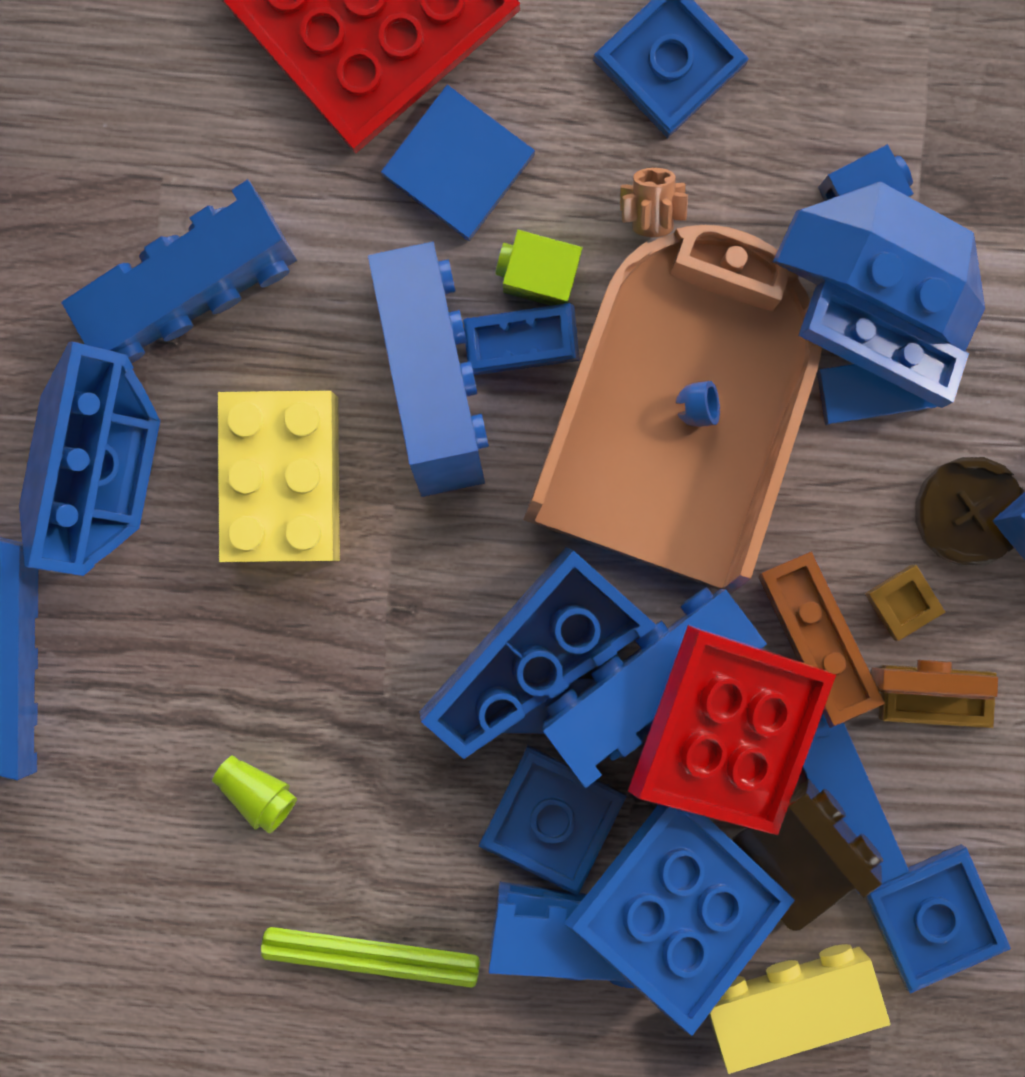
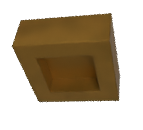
[865,565,945,641]

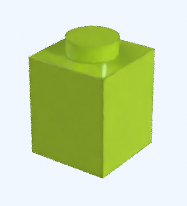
[495,230,583,306]

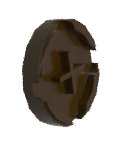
[915,457,1024,565]

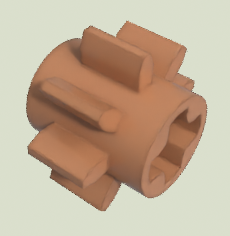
[620,168,688,237]

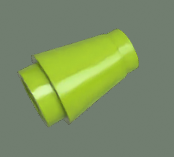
[212,755,297,833]

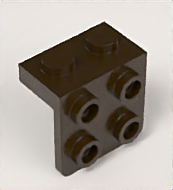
[731,779,883,931]

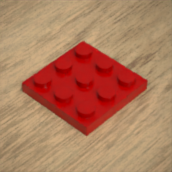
[628,625,836,835]

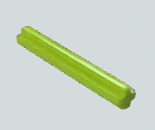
[261,927,480,988]

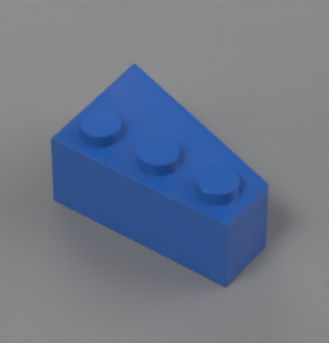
[489,881,635,988]

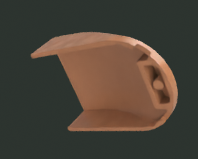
[523,225,822,594]

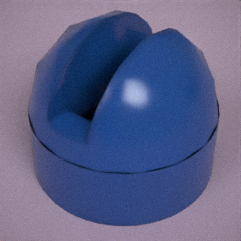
[676,381,720,427]

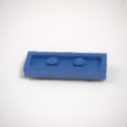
[798,280,969,408]

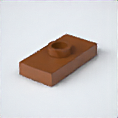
[871,660,998,700]

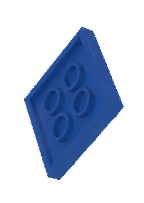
[564,804,795,1036]

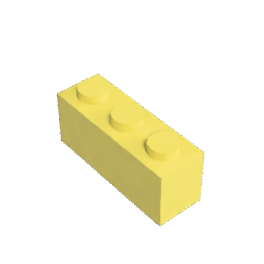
[709,944,891,1074]

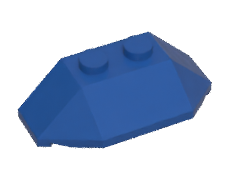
[773,182,985,352]
[19,341,160,576]

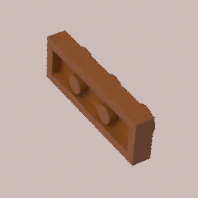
[758,551,885,728]

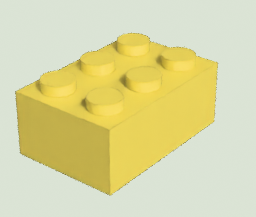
[218,391,340,562]

